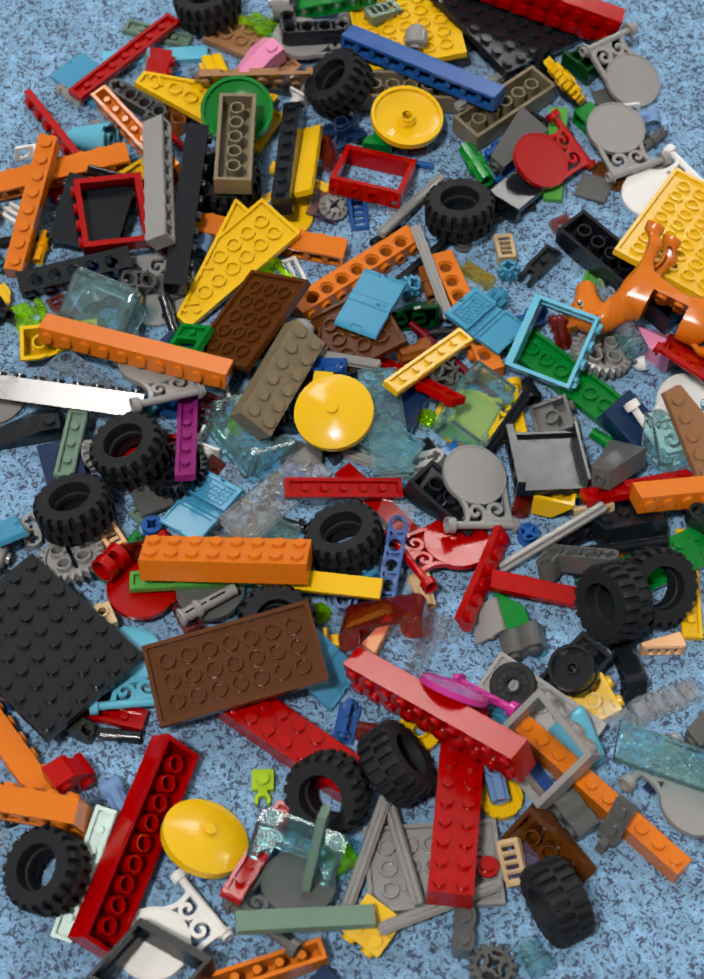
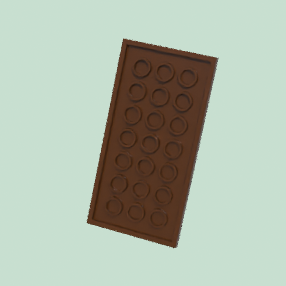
[141,599,330,729]

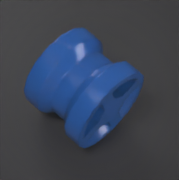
[142,515,163,537]
[517,522,539,547]

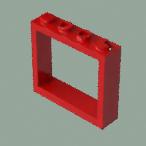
[328,144,417,209]
[70,172,152,255]

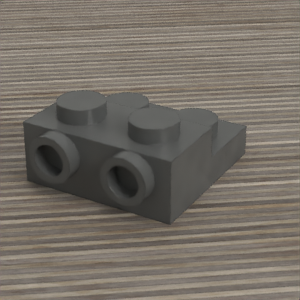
[529,393,581,432]

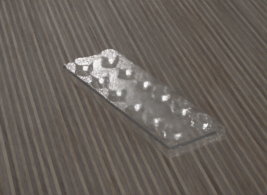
[217,447,333,538]

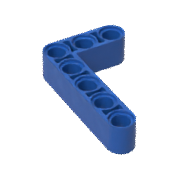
[333,515,408,618]

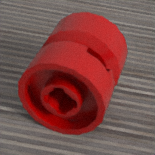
[91,543,131,582]

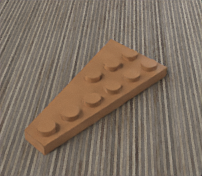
[202,14,302,71]
[194,67,313,92]
[661,385,704,476]

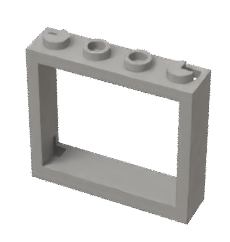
[502,688,602,809]

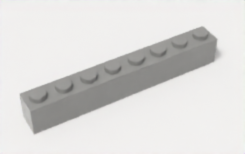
[142,114,176,251]

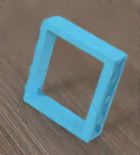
[504,293,603,393]

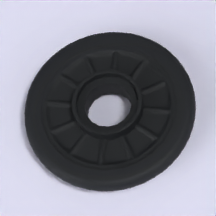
[489,662,536,704]

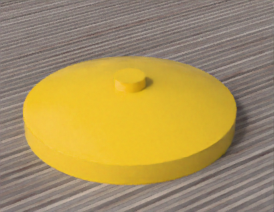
[370,85,443,149]
[294,374,375,452]
[160,799,249,879]

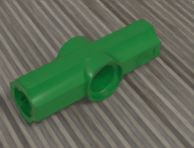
[458,141,495,187]

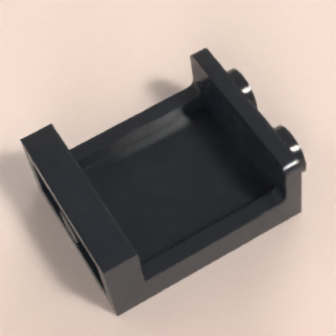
[491,171,544,223]

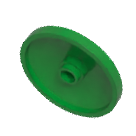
[201,75,274,142]

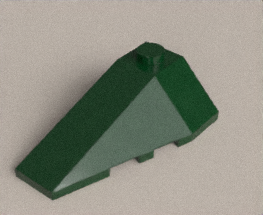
[390,300,440,332]

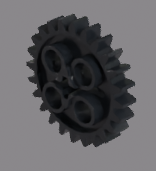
[147,443,210,498]

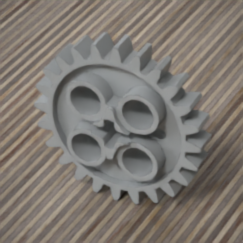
[570,331,633,379]
[38,536,105,585]

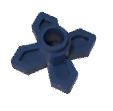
[322,112,367,155]

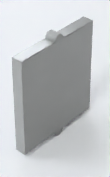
[472,597,506,645]

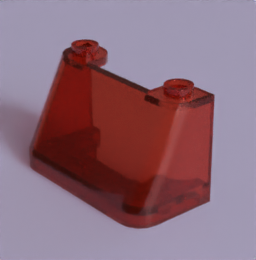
[338,593,433,652]

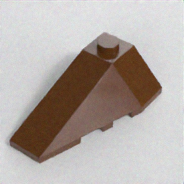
[501,803,597,883]

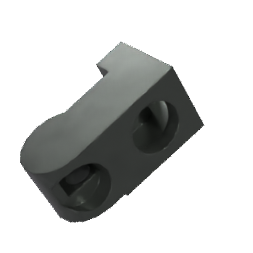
[59,716,98,745]

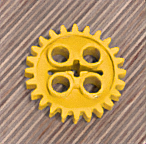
[543,56,587,105]

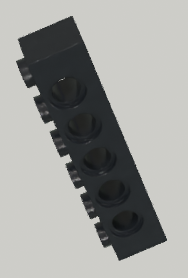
[16,245,134,300]

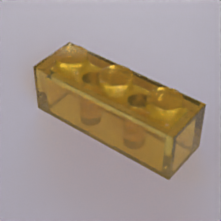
[461,260,497,291]

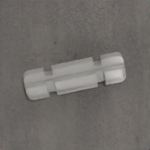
[55,83,85,107]

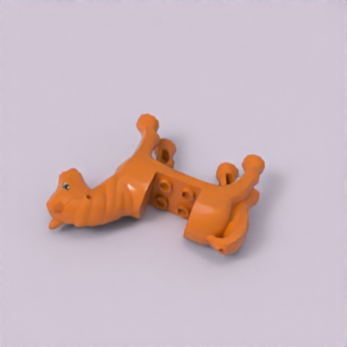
[566,220,704,358]

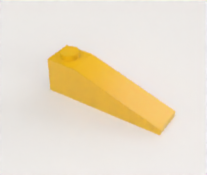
[20,319,98,362]
[531,494,577,518]

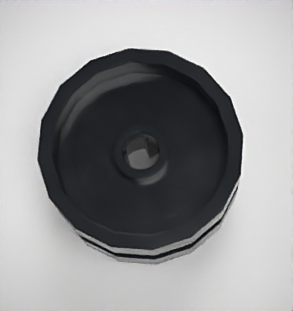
[548,643,600,698]

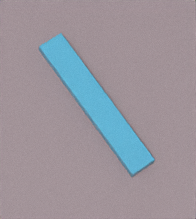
[102,45,208,67]

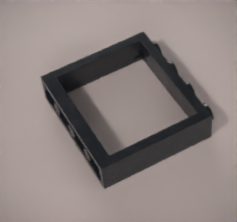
[86,917,216,979]

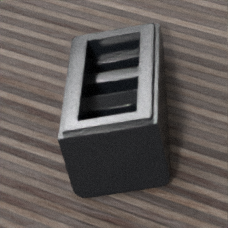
[531,44,555,82]

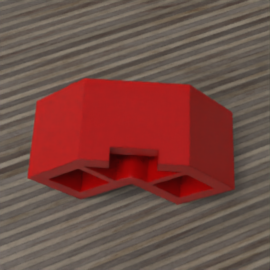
[146,47,176,75]
[41,753,97,794]

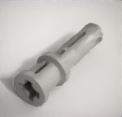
[175,583,239,626]

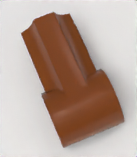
[167,105,187,136]
[396,337,433,365]

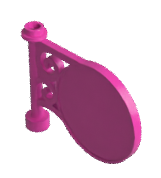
[419,672,522,717]

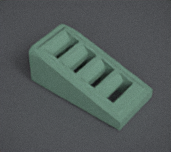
[363,0,403,27]

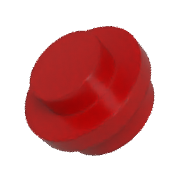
[476,856,499,878]

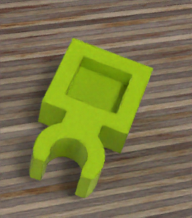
[252,769,274,807]

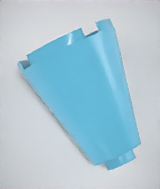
[67,121,120,151]
[547,705,605,768]

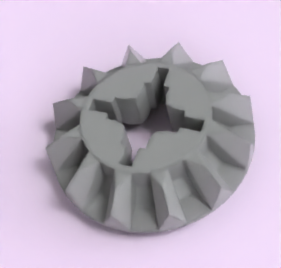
[319,193,348,220]
[81,439,96,471]

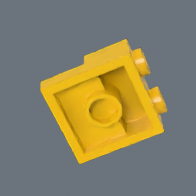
[568,671,625,722]
[340,893,397,959]

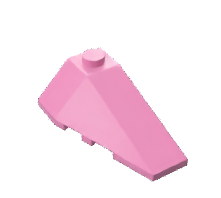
[236,37,287,72]
[609,322,675,373]

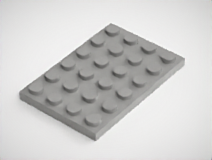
[362,818,506,914]

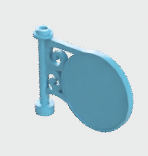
[89,626,159,716]

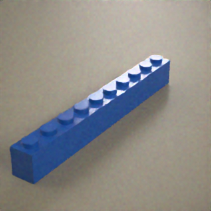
[341,25,505,112]

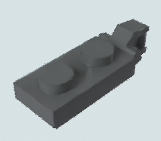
[594,795,639,855]

